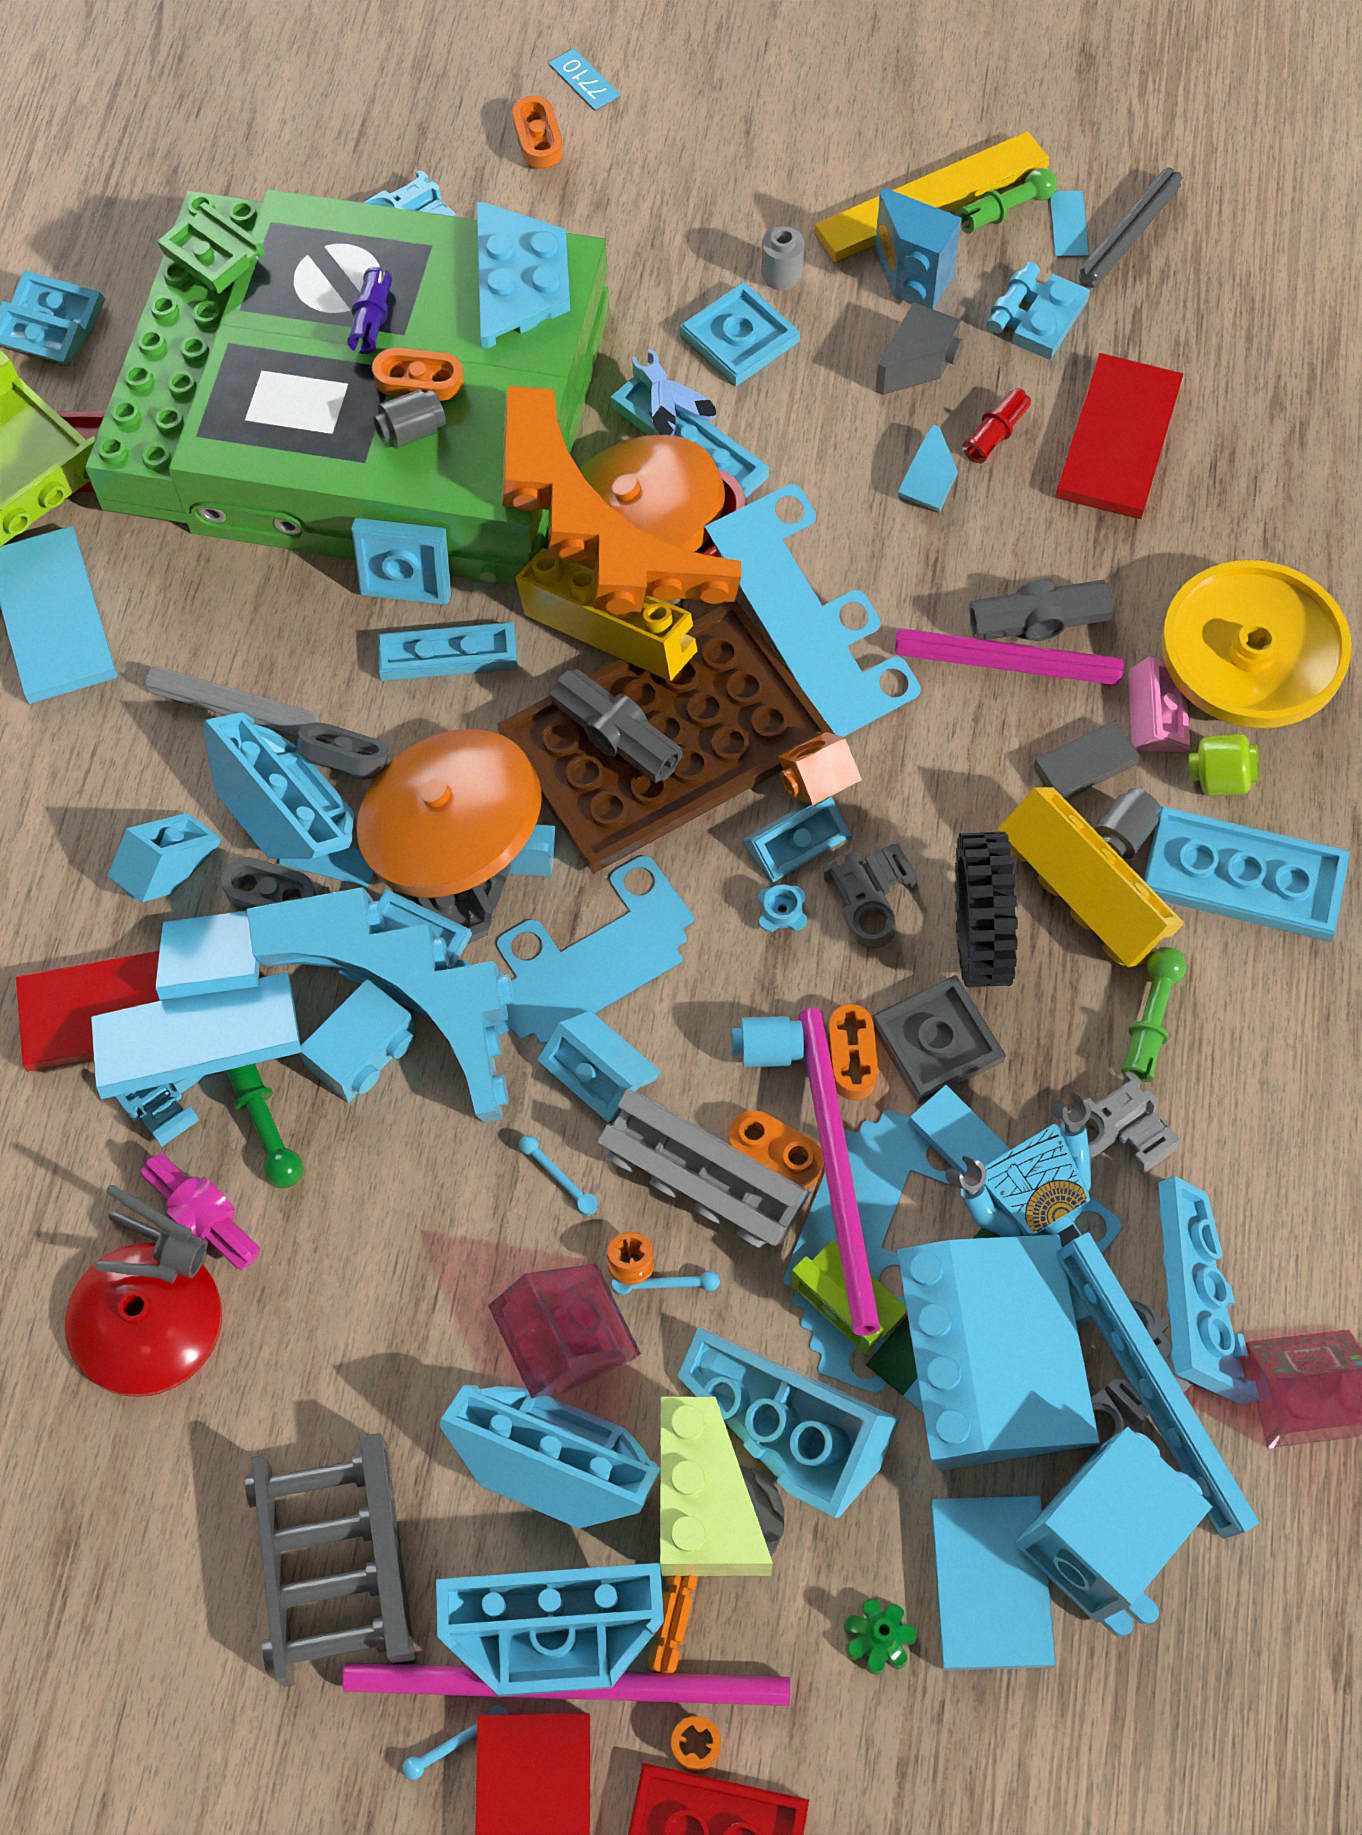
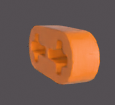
[828,1004,878,1101]

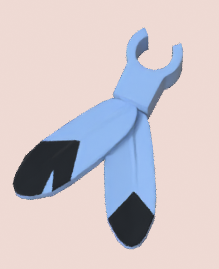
[632,349,717,435]

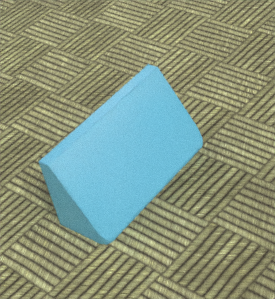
[742,796,852,882]

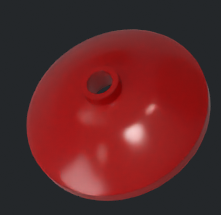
[65,1242,223,1397]

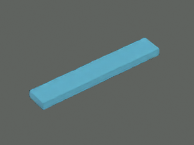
[1056,1232,1260,1539]

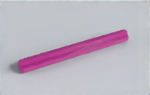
[895,628,1124,685]

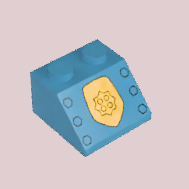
[875,187,962,309]

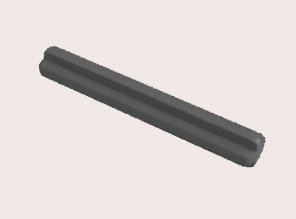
[1078,167,1183,288]

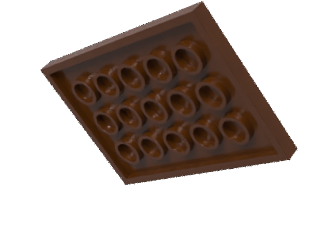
[497,599,835,874]

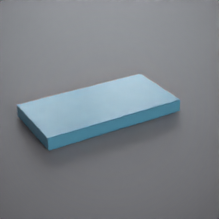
[0,526,118,704]
[1143,806,1350,942]
[91,972,302,1099]

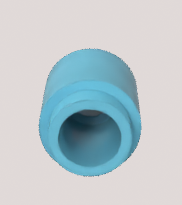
[731,1016,804,1067]

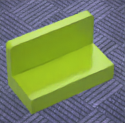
[790,1241,907,1356]

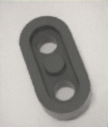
[297,723,388,780]
[221,857,317,910]

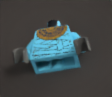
[945,1093,1091,1248]

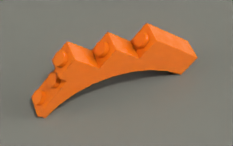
[502,386,742,614]

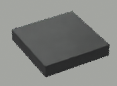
[872,975,1006,1104]

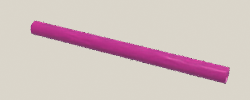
[798,1008,880,1336]

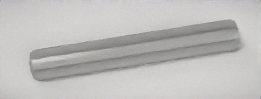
[145,666,320,736]

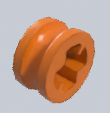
[607,1232,654,1285]
[671,1716,721,1772]

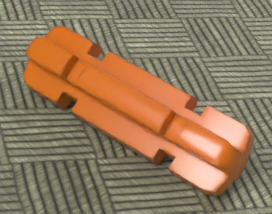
[647,1575,698,1674]

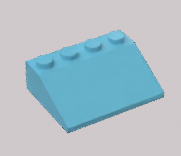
[897,1234,1100,1471]

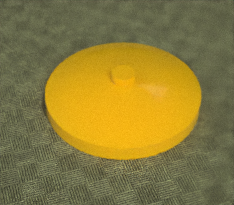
[1161,560,1352,728]

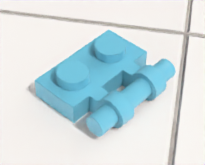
[987,262,1090,360]

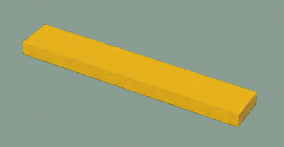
[814,131,1050,262]

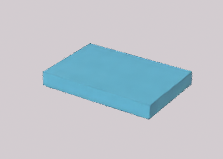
[930,1496,1056,1671]

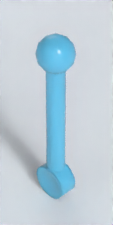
[519,1135,598,1216]
[612,1271,720,1296]
[402,1705,508,1780]

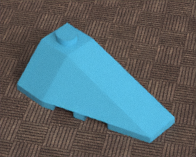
[677,1328,901,1518]

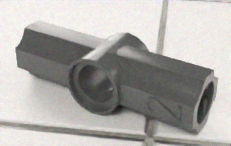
[969,580,1113,641]
[550,668,683,783]

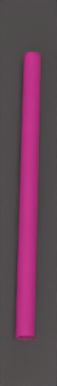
[343,1663,790,1706]

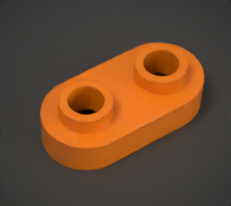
[512,96,563,169]
[372,348,465,401]
[729,1111,823,1188]

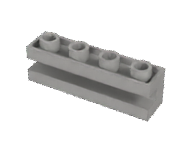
[597,1089,811,1249]

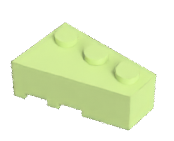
[660,1397,773,1576]

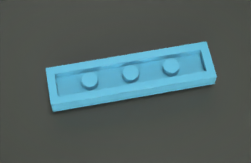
[611,376,769,498]

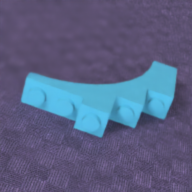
[247,887,514,1123]

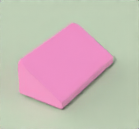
[1128,656,1191,752]

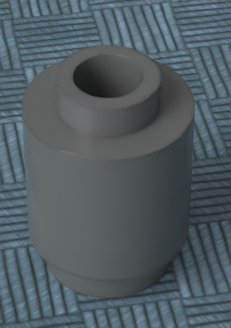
[373,389,446,449]
[1094,788,1161,859]

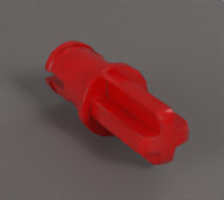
[962,388,1031,464]

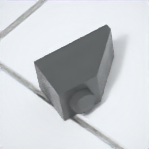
[875,302,964,395]

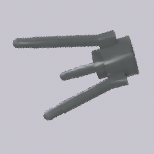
[94,1185,208,1284]

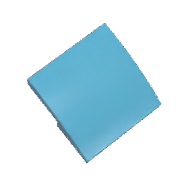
[0,270,106,365]

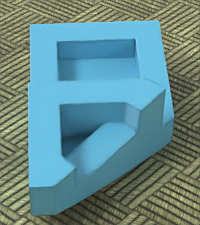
[898,424,958,513]

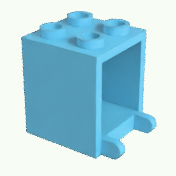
[1014,1427,1213,1637]

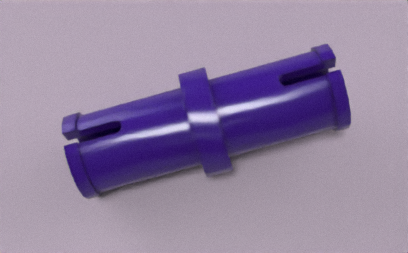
[347,267,393,354]

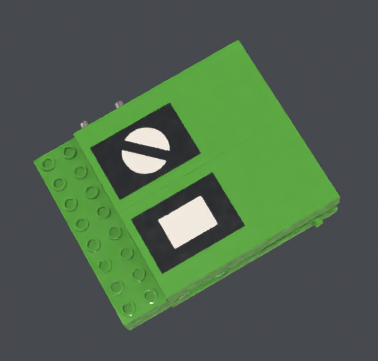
[85,189,610,586]

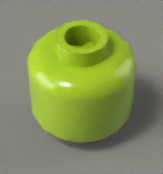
[1189,734,1260,797]

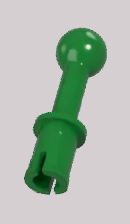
[225,1064,303,1189]

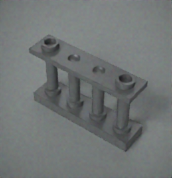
[245,1433,416,1687]

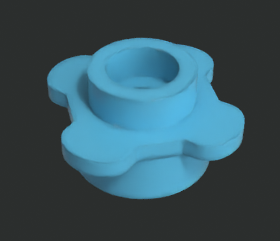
[758,885,807,932]

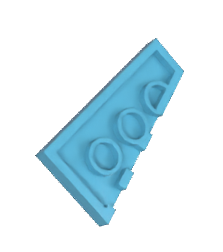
[1158,1175,1260,1406]

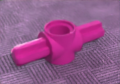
[141,1153,260,1270]

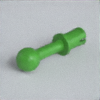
[955,168,1057,234]
[1121,947,1187,1082]

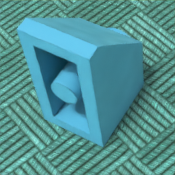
[107,813,222,903]

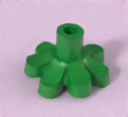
[844,1599,916,1675]

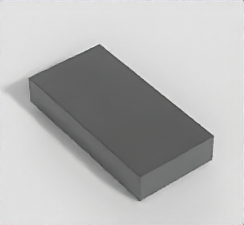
[1033,720,1140,800]

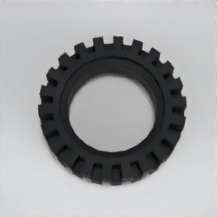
[955,832,1018,987]

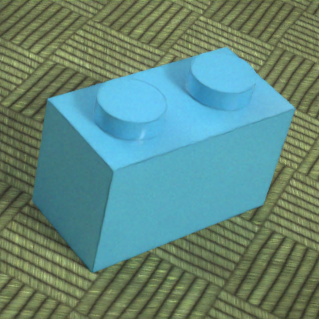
[300,979,416,1103]

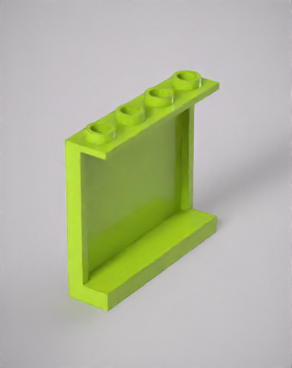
[0,350,96,547]

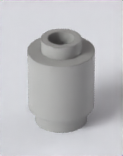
[761,226,805,290]

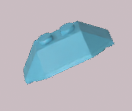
[203,712,354,859]
[439,1385,661,1529]
[436,1563,664,1696]

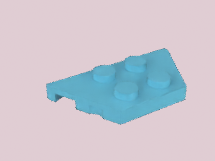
[477,202,570,349]

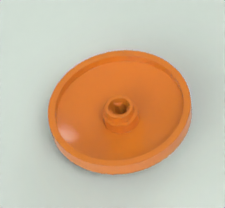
[576,435,725,570]
[357,729,542,898]

